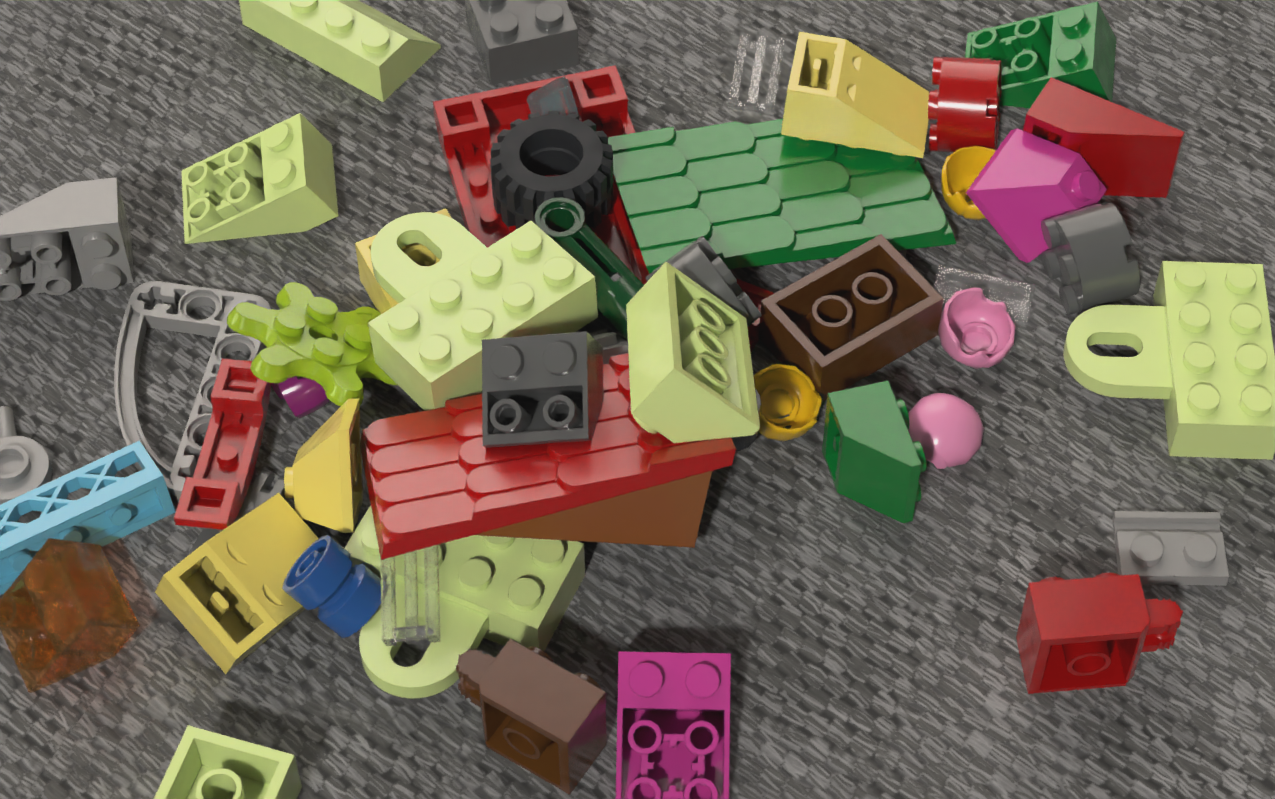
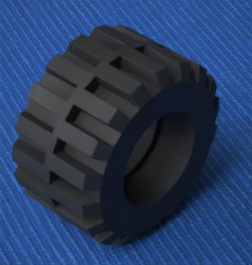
[490,111,614,229]

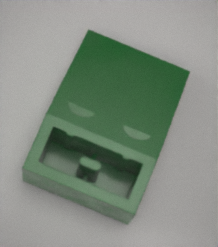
[965,1,1116,108]

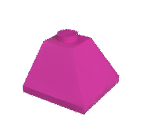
[966,128,1107,263]

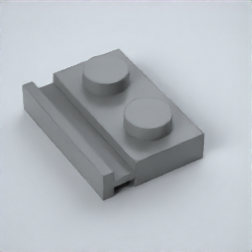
[1112,511,1229,586]

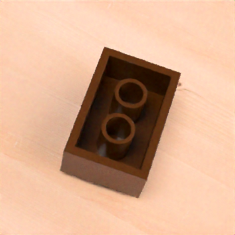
[759,234,944,402]

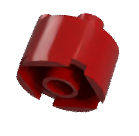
[928,57,1002,152]

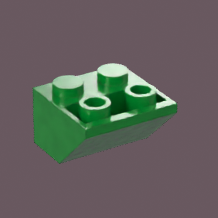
[822,381,926,523]

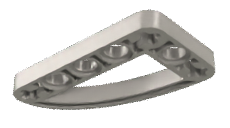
[114,281,271,502]

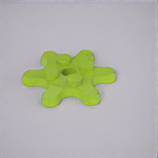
[227,282,398,406]

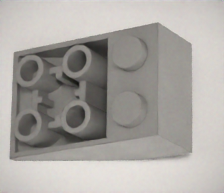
[0,177,134,301]

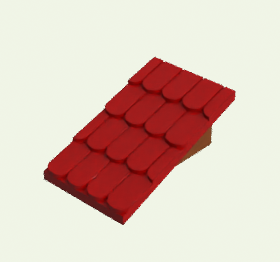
[360,353,736,560]

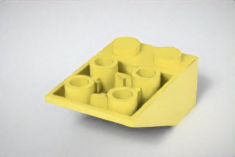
[781,32,929,158]
[155,493,319,674]

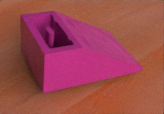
[616,651,731,799]

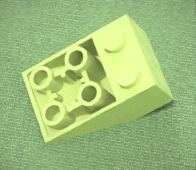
[181,113,338,244]

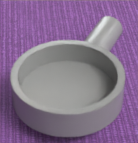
[0,406,52,505]

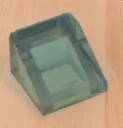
[527,76,580,119]

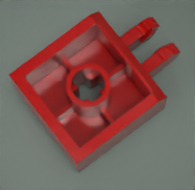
[1016,573,1183,694]

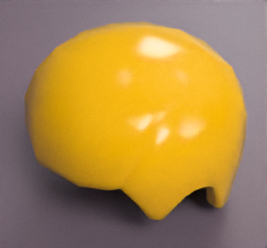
[941,146,996,220]
[754,364,822,442]

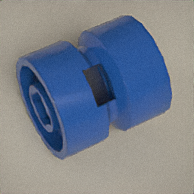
[282,535,387,638]

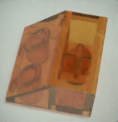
[0,538,140,693]

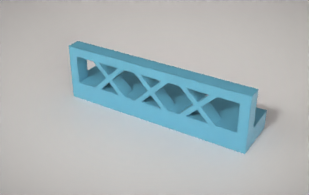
[0,440,175,595]

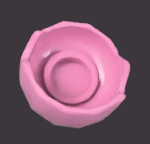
[938,287,1016,369]
[908,393,984,469]

